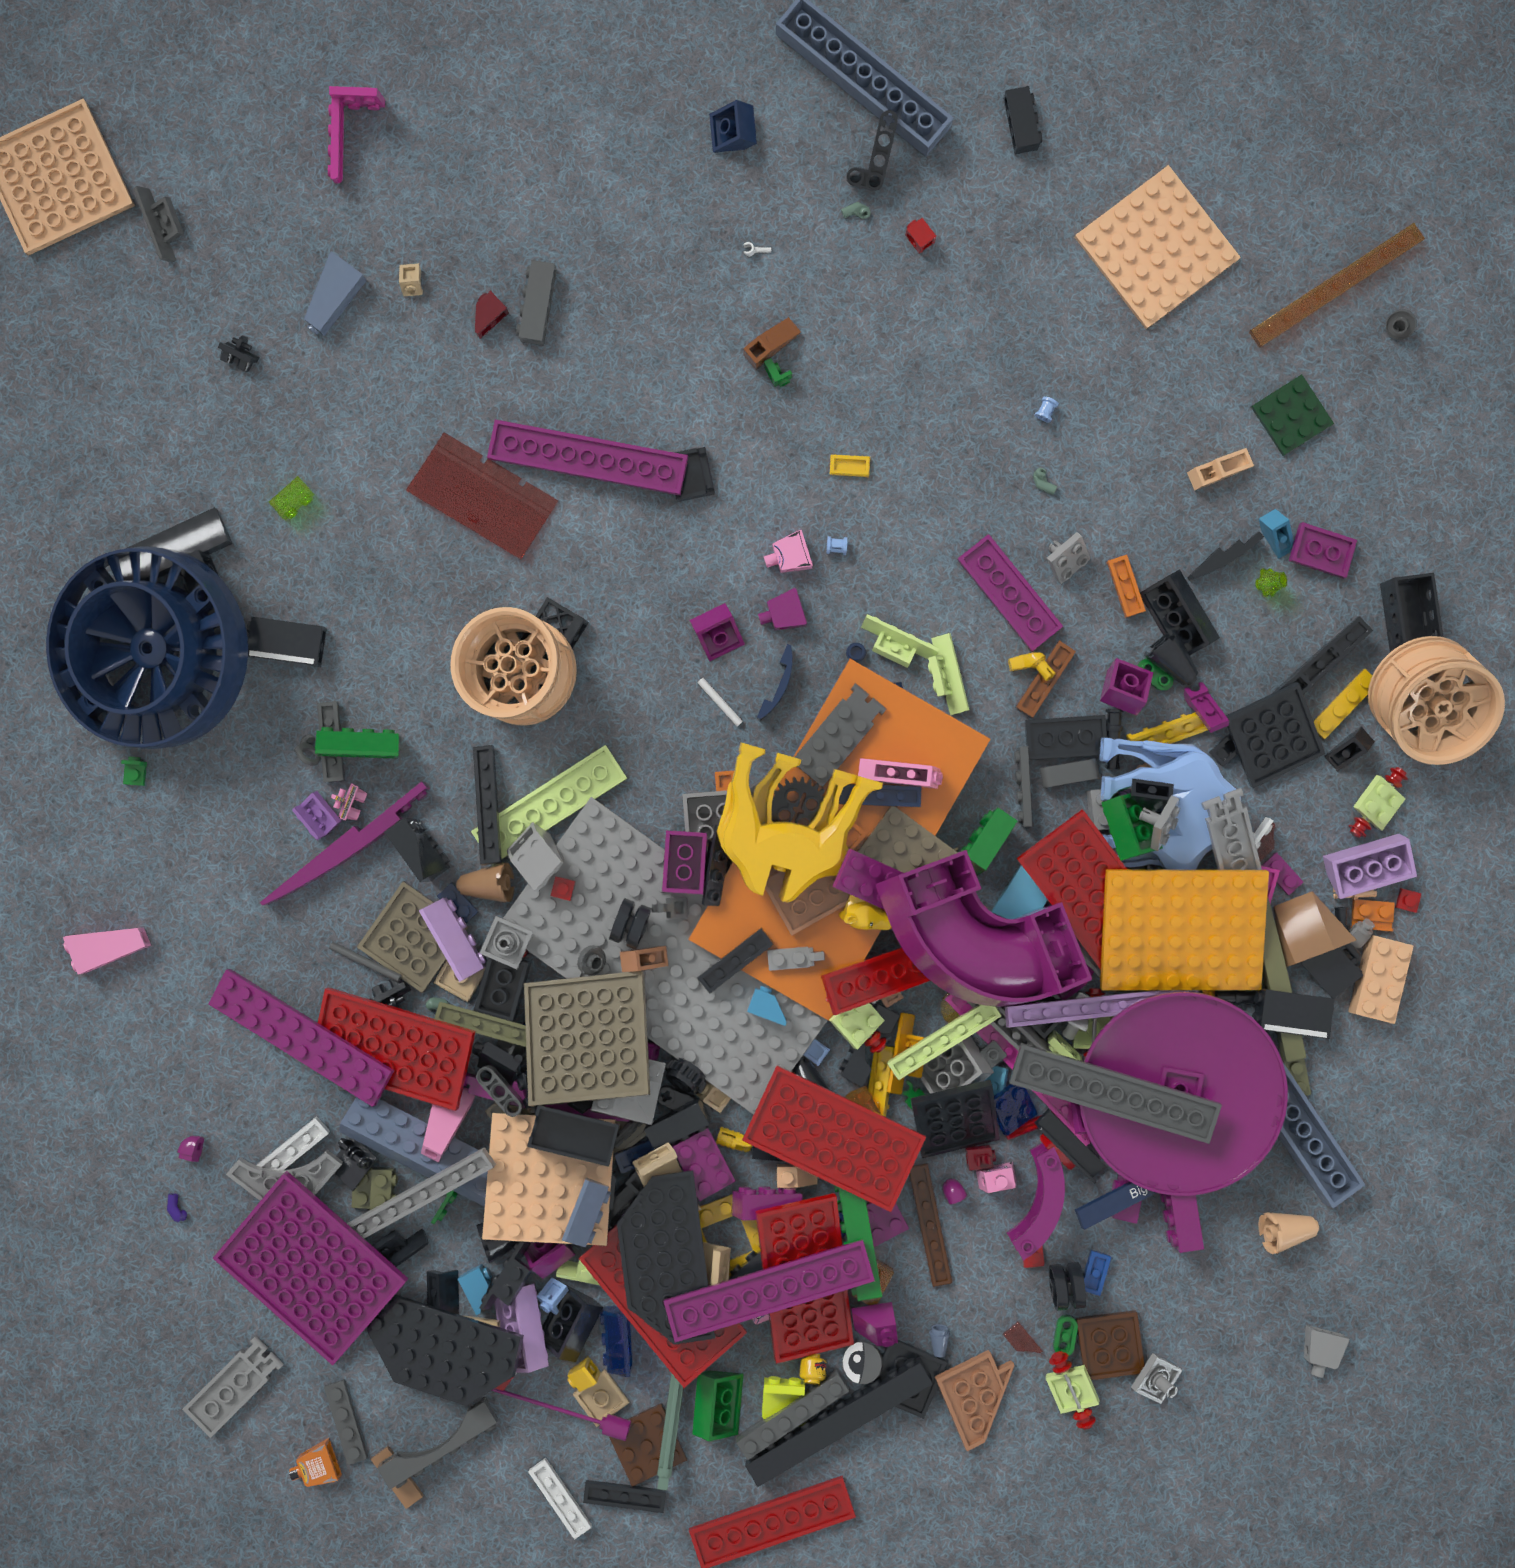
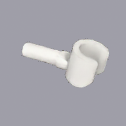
[744,242,771,257]

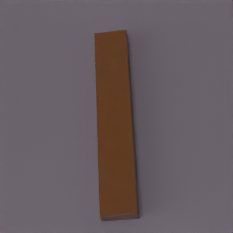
[909,1163,952,1287]

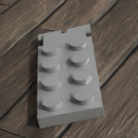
[1201,788,1262,870]
[182,1336,284,1438]

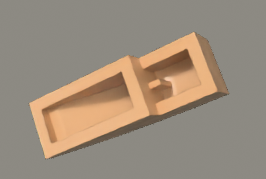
[1187,448,1254,490]

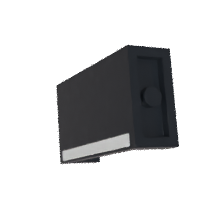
[247,616,327,667]
[1252,988,1335,1039]

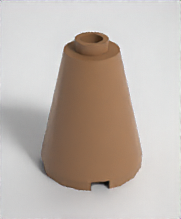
[456,862,515,903]

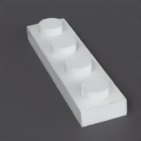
[256,1117,330,1170]
[528,1458,592,1540]

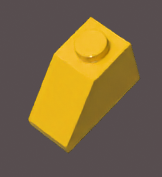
[567,1356,600,1392]

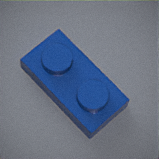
[1083,1250,1111,1296]

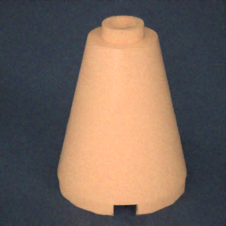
[1258,1212,1319,1254]

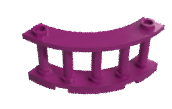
[1006,1143,1065,1260]

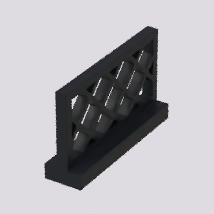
[521,597,589,686]

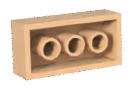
[1348,935,1414,1024]

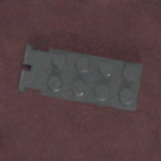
[795,683,887,787]

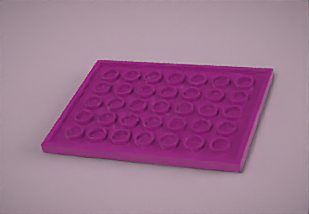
[212,1171,409,1365]

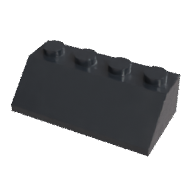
[1140,569,1220,655]

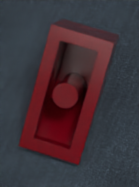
[475,290,509,339]

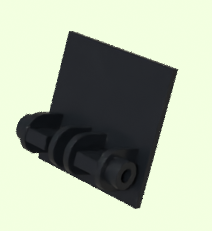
[335,1138,377,1192]

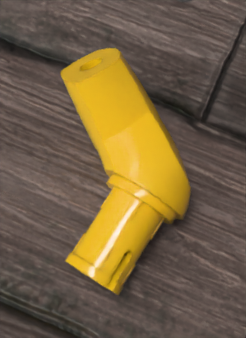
[1008,652,1056,681]

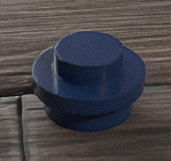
[846,643,866,662]

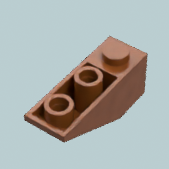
[743,317,801,370]

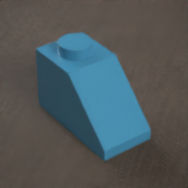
[1259,509,1294,559]
[747,986,787,1026]
[458,1264,492,1316]

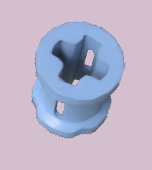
[1034,396,1059,423]
[826,536,847,555]

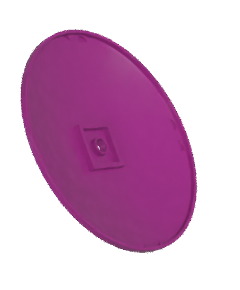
[1079,992,1288,1196]

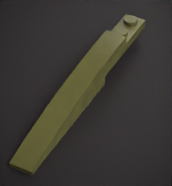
[1262,898,1311,1096]

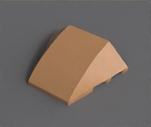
[1274,891,1357,967]

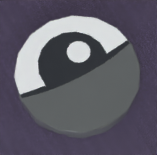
[843,1342,883,1384]

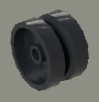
[609,898,652,950]
[1049,1262,1086,1311]

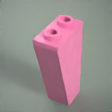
[858,758,943,789]
[63,927,151,975]
[421,1088,476,1163]

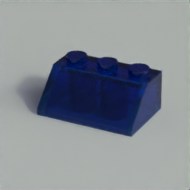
[600,1305,633,1377]

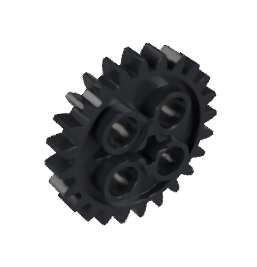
[771,776,825,825]

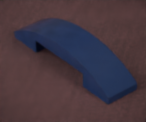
[757,644,793,720]

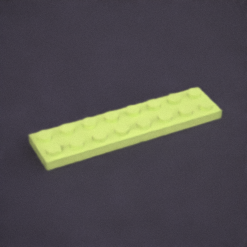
[471,745,628,865]

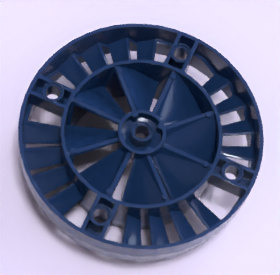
[46,547,248,749]

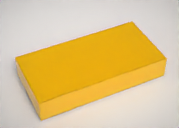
[830,455,870,477]

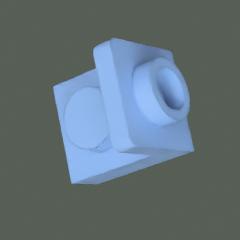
[537,1277,569,1315]

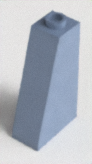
[304,251,367,336]

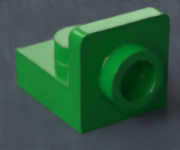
[764,358,792,387]
[121,756,147,786]

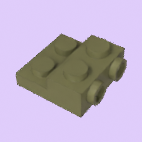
[351,1167,398,1210]

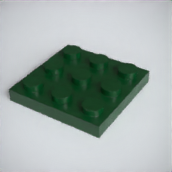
[1251,374,1334,456]

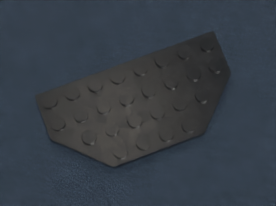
[617,1170,715,1345]
[367,1294,524,1406]

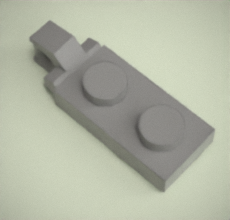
[767,946,825,971]

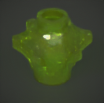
[1255,568,1287,597]

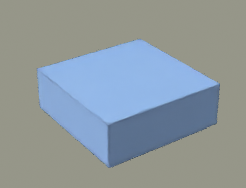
[803,1039,830,1066]

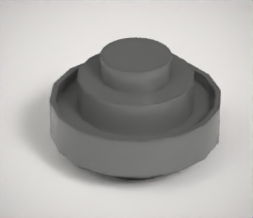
[1386,309,1417,340]
[577,945,606,976]

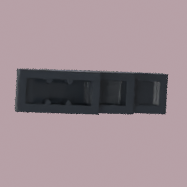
[1187,531,1264,581]

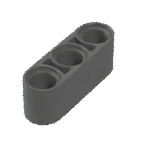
[1040,759,1100,788]
[476,1065,524,1117]

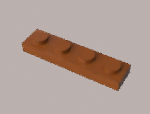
[1015,640,1076,718]

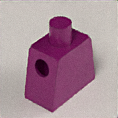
[758,588,807,630]

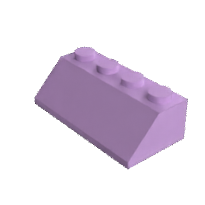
[1323,834,1417,899]
[419,897,487,982]
[494,1284,549,1373]

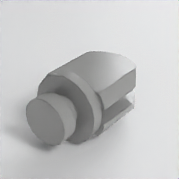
[1349,919,1375,948]

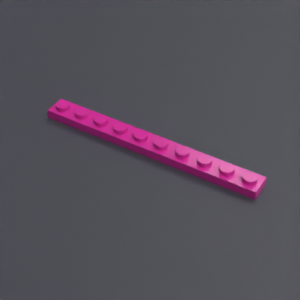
[945,994,1091,1146]

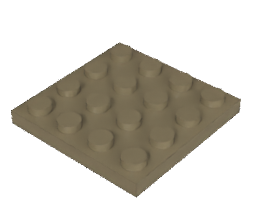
[858,806,958,873]
[357,881,469,993]

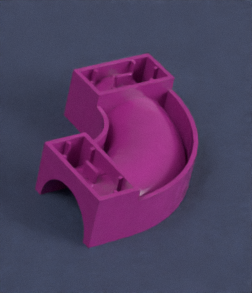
[875,850,1092,1007]

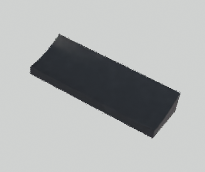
[115,507,233,581]

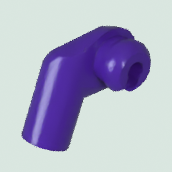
[167,1193,187,1222]

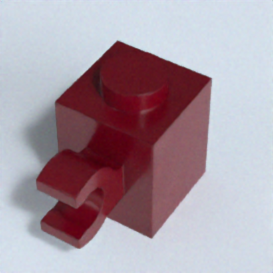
[965,1145,996,1171]

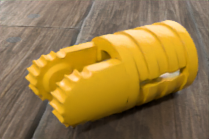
[716,1126,752,1153]

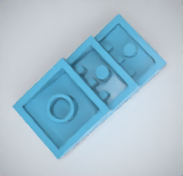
[991,865,1047,919]

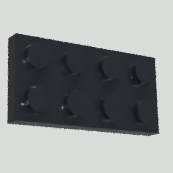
[1025,715,1107,760]

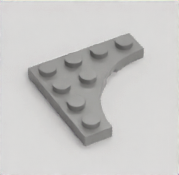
[226,1150,343,1201]

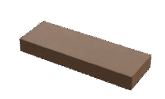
[371,1445,423,1509]

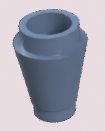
[929,1324,950,1357]

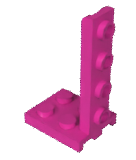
[328,86,385,183]

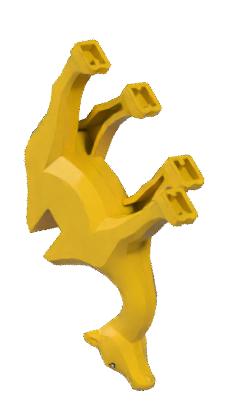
[717,742,892,930]

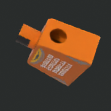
[289,1438,342,1487]

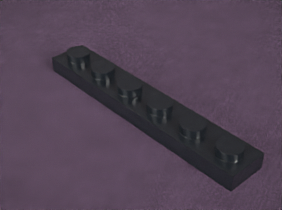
[473,745,502,866]

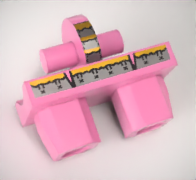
[331,783,367,820]

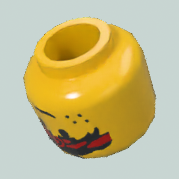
[799,1354,827,1385]

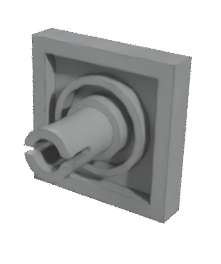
[1047,532,1091,584]
[1139,795,1180,851]
[480,916,534,969]
[1131,1353,1182,1404]

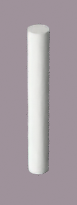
[697,678,743,727]

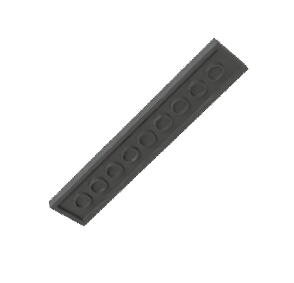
[1009,1043,1222,1144]

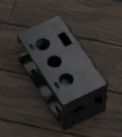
[1380,572,1444,652]
[527,1105,619,1167]

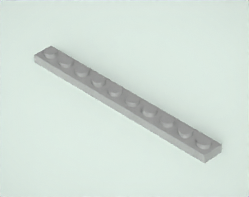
[347,1147,496,1238]

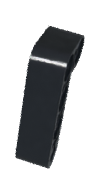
[847,110,898,191]

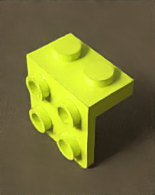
[762,1376,805,1419]

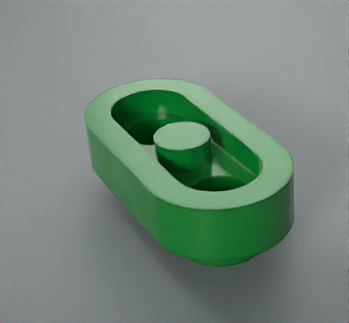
[1137,659,1174,691]
[1053,1315,1078,1356]

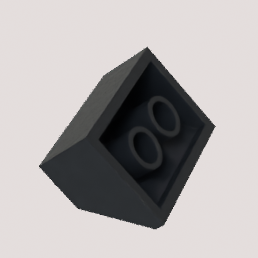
[542,1284,603,1362]

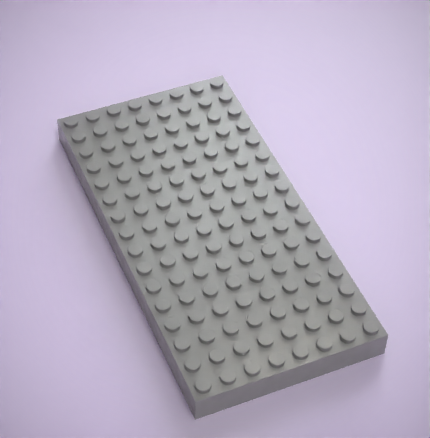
[503,797,828,1115]

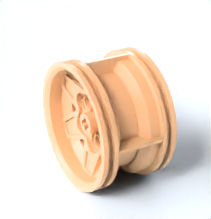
[451,607,577,726]
[1368,636,1505,765]

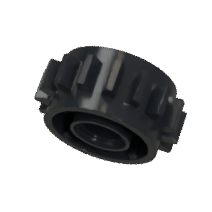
[665,1058,707,1096]

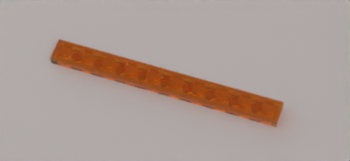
[1249,223,1425,348]

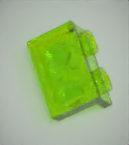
[269,476,315,521]

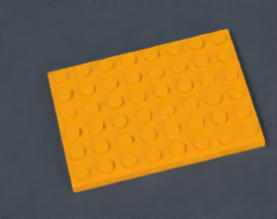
[1100,869,1269,990]

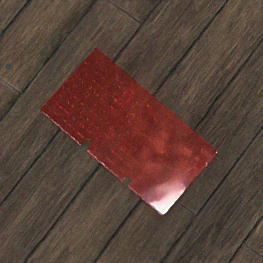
[406,432,559,560]

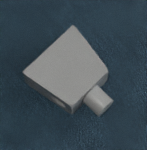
[1304,1325,1349,1378]

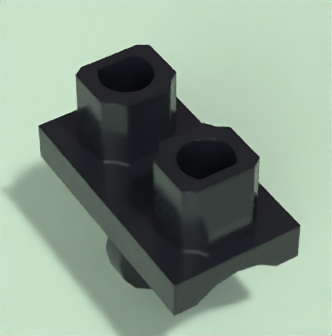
[218,335,260,372]
[371,979,411,1009]

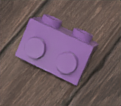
[292,791,342,840]

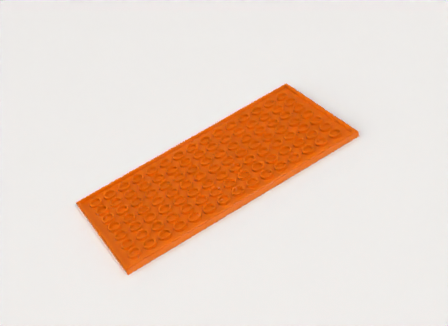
[688,659,990,1021]

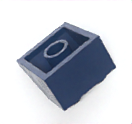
[709,100,757,153]

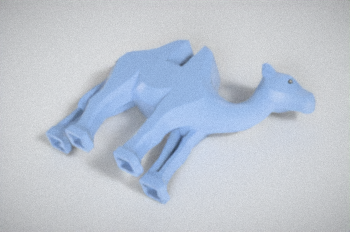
[1100,738,1241,870]

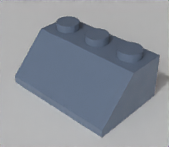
[562,1177,611,1247]

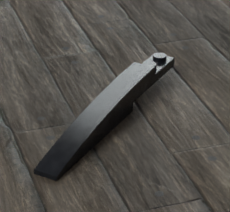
[1209,616,1373,767]

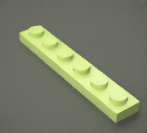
[887,1005,1002,1080]

